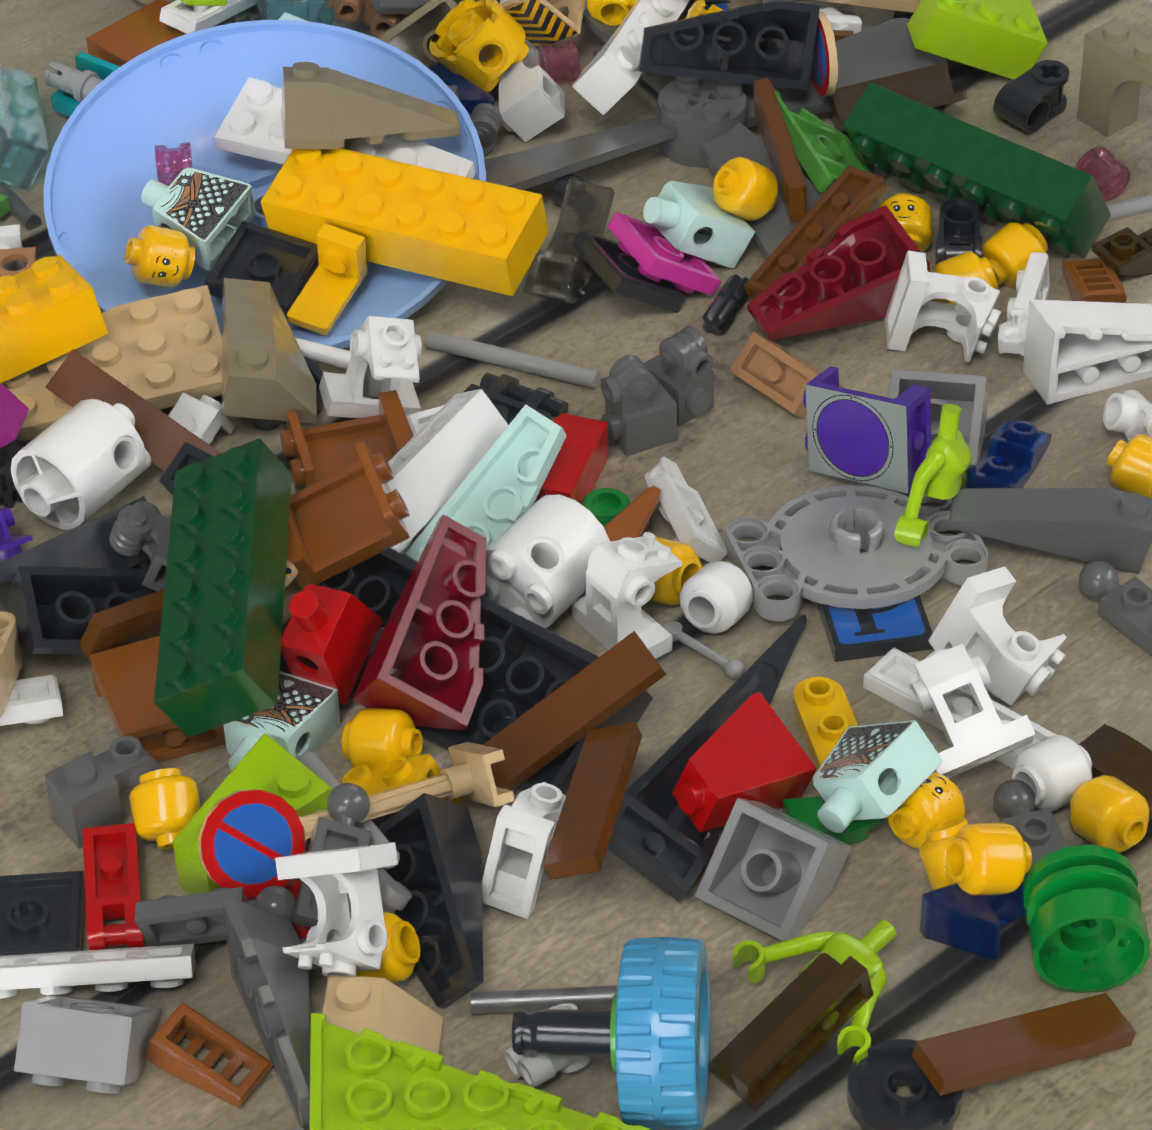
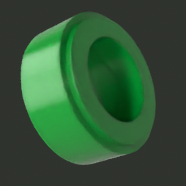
[582,488,630,527]

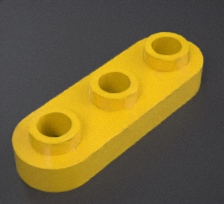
[793,676,858,771]

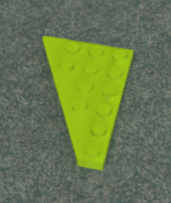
[310,1013,652,1130]

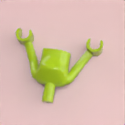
[894,404,973,548]
[732,919,897,1065]

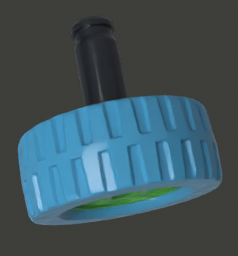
[512,937,711,1130]

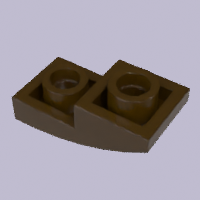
[1092,227,1152,275]
[1079,724,1152,815]

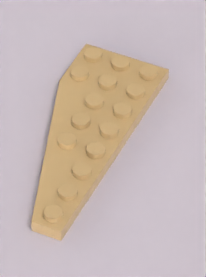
[1,285,222,441]

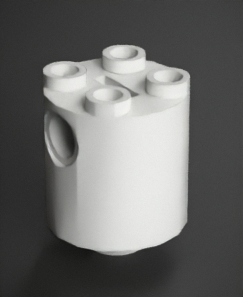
[11,399,151,530]
[482,495,610,628]

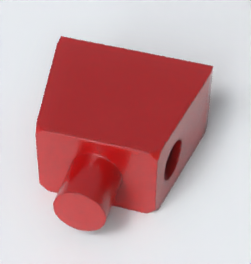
[281,584,383,705]

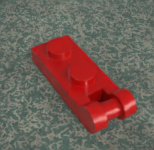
[82,823,145,950]

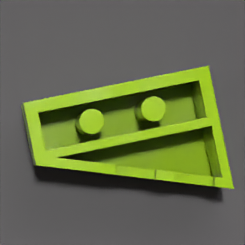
[907,0,1048,80]
[173,733,332,894]

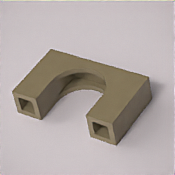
[1077,18,1152,137]

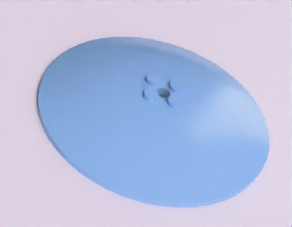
[43,20,486,349]

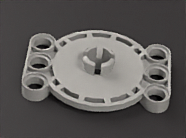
[726,485,988,621]

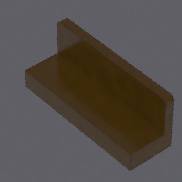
[827,62,968,132]
[709,953,874,1111]

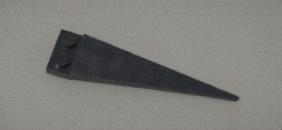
[607,615,807,902]

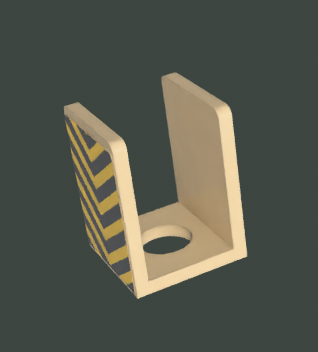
[500,0,585,50]

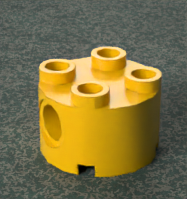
[429,0,529,94]

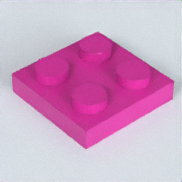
[607,212,722,296]

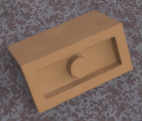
[729,332,844,418]

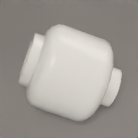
[680,561,753,634]
[1012,735,1092,811]

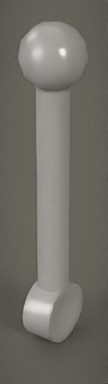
[663,621,745,679]

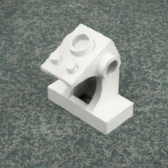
[884,251,1002,362]
[319,316,422,418]
[571,532,682,659]
[928,566,1067,706]
[911,643,1035,779]
[482,782,566,919]
[275,842,398,977]

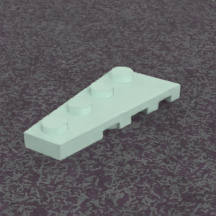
[405,404,567,562]

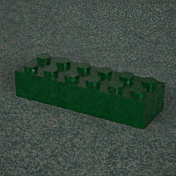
[843,82,1111,259]
[154,438,292,737]

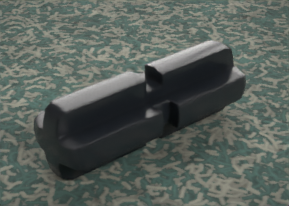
[702,274,749,335]

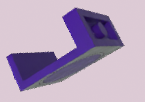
[803,366,932,494]

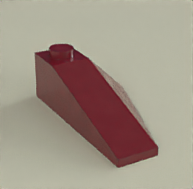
[747,205,930,340]
[353,514,487,730]

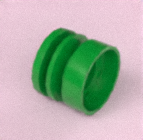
[1023,845,1150,993]

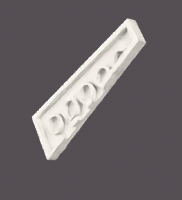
[214,77,475,179]

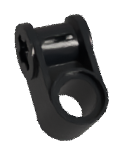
[993,60,1070,134]
[935,197,982,265]

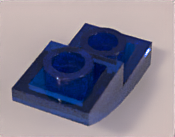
[965,420,1052,489]

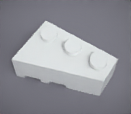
[1023,299,1152,405]

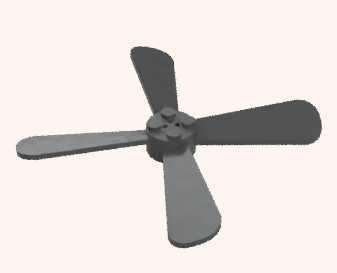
[484,0,948,259]

